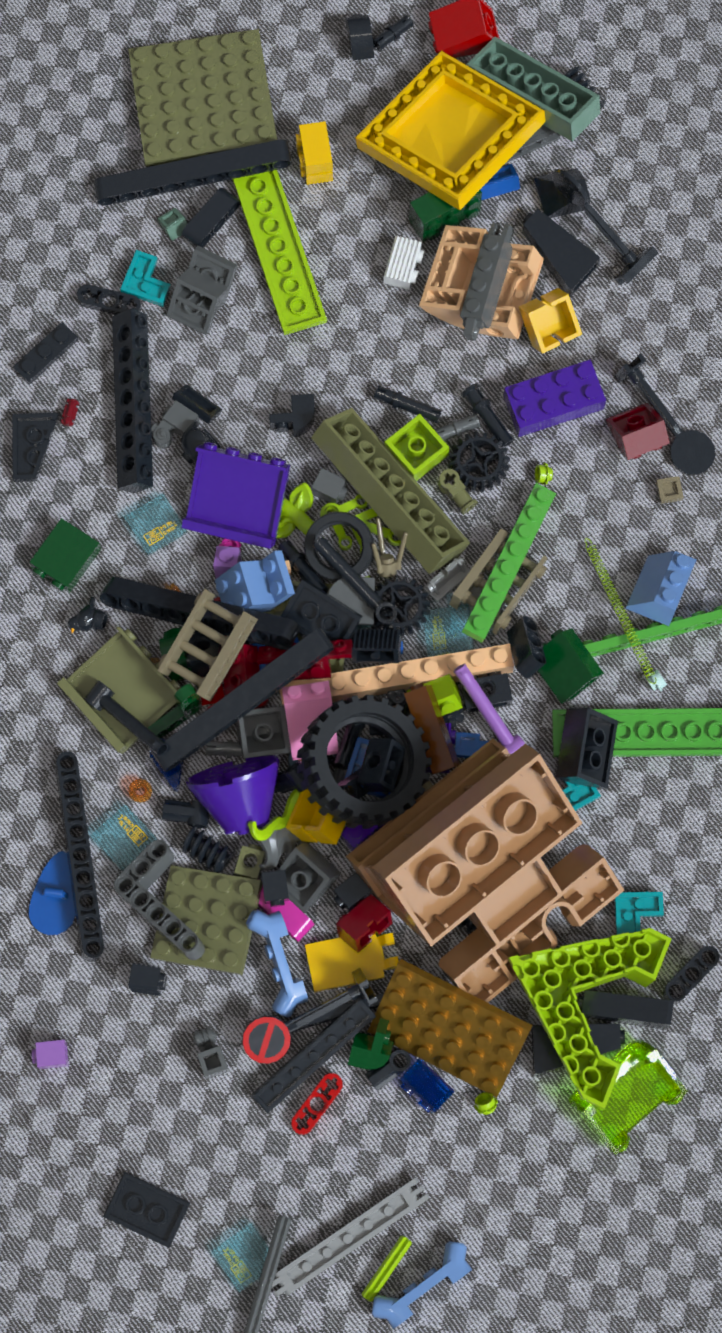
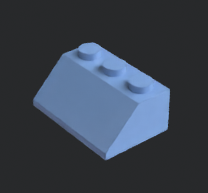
[626,551,697,626]

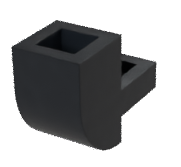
[345,14,375,61]
[269,394,315,437]

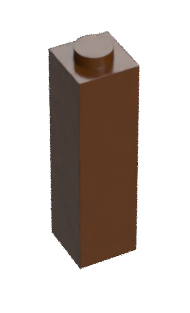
[404,682,460,774]

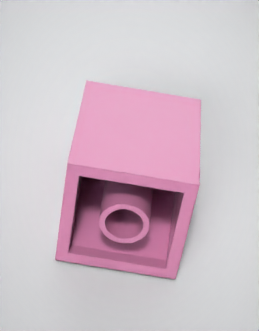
[282,681,339,760]

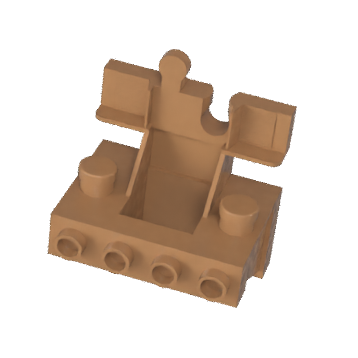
[346,738,624,1003]

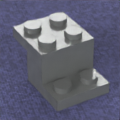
[166,246,238,335]

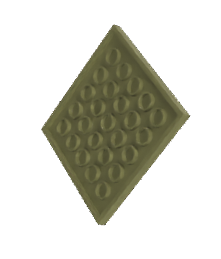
[128,29,277,167]

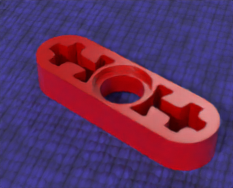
[291,1073,343,1135]

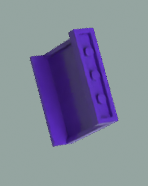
[181,442,290,549]

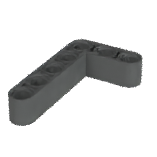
[114,839,205,960]

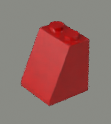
[428,0,500,58]

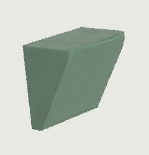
[157,208,188,241]

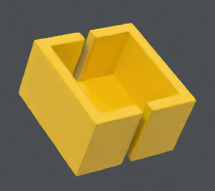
[295,121,333,185]
[518,288,582,354]
[285,788,346,845]

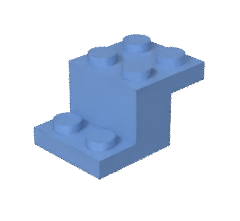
[215,550,295,612]

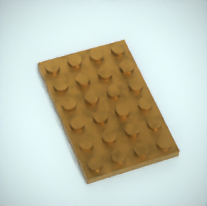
[367,959,533,1098]

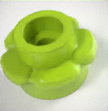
[535,463,553,485]
[475,1092,498,1115]

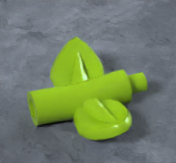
[276,483,314,539]

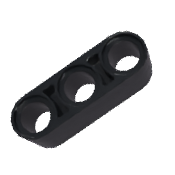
[182,188,240,248]
[507,616,546,679]
[663,946,720,1004]

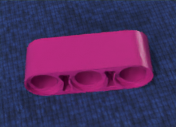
[258,885,315,942]

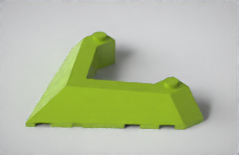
[508,928,672,1110]

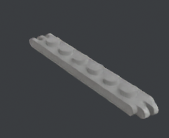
[271,1178,430,1297]

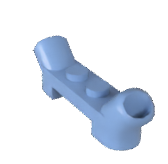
[246,909,308,1017]
[372,1241,473,1329]

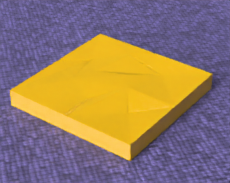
[355,51,546,210]

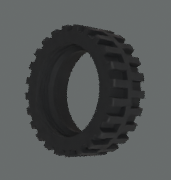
[297,694,432,829]

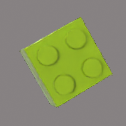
[384,414,449,481]

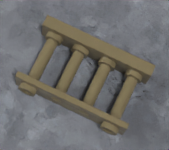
[449,528,548,635]
[157,589,258,702]

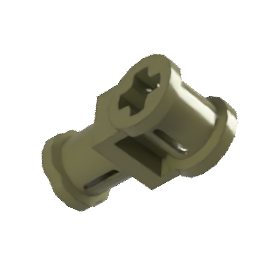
[438,469,478,515]

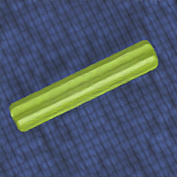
[362,1235,412,1302]

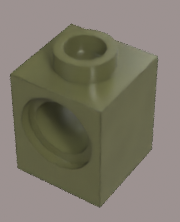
[234,844,266,880]

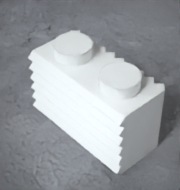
[384,236,425,290]

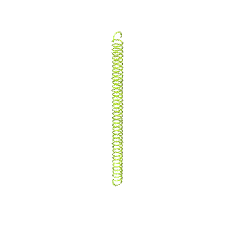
[585,538,657,684]

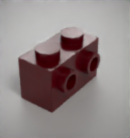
[224,645,260,695]

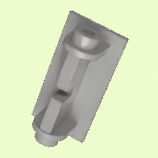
[423,557,470,602]

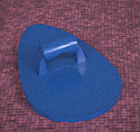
[29,851,76,935]

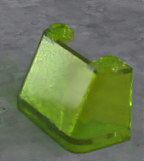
[569,1039,688,1155]

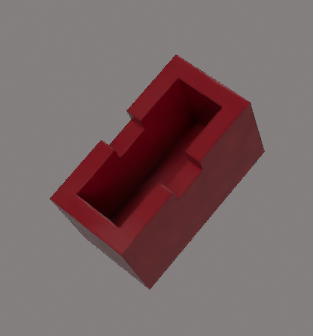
[336,894,393,953]

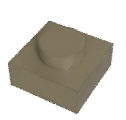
[656,476,684,504]

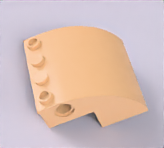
[419,225,544,339]

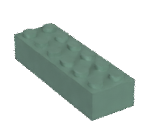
[467,37,600,142]

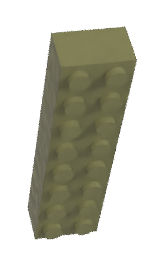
[311,408,470,574]

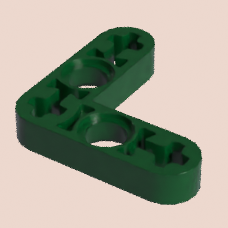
[148,683,202,739]

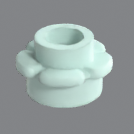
[646,670,667,691]

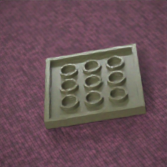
[150,865,263,975]

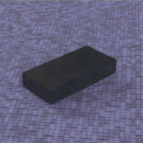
[172,385,222,424]

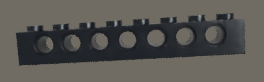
[112,309,153,493]

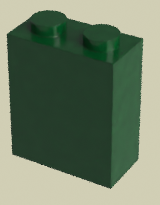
[29,518,101,593]
[538,628,604,704]

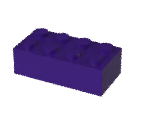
[503,359,606,437]

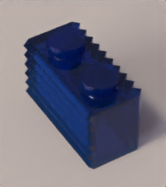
[399,1057,455,1114]

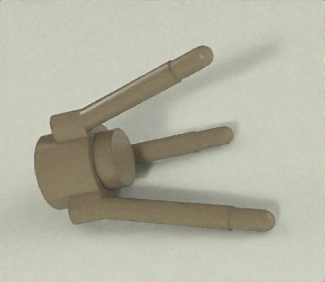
[371,518,408,578]

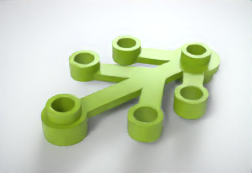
[320,494,401,554]

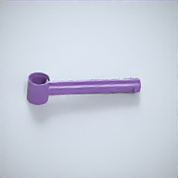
[453,663,525,754]

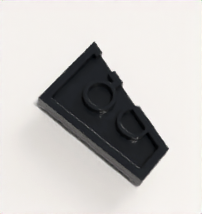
[12,413,59,482]

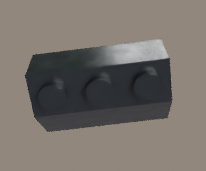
[556,708,618,789]

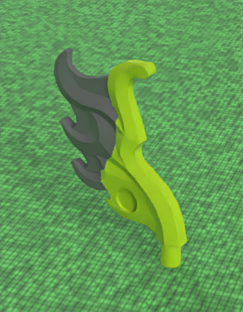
[248,790,305,870]

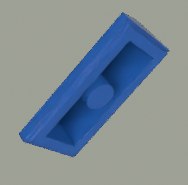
[480,164,520,200]

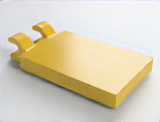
[305,933,399,993]

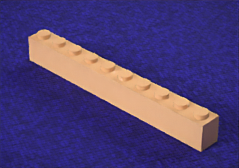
[279,644,514,708]

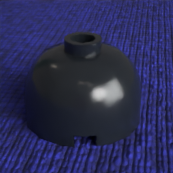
[181,421,222,464]

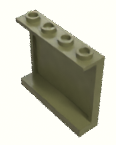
[57,627,181,754]

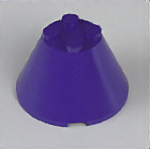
[186,755,279,835]

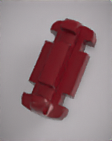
[61,398,79,427]

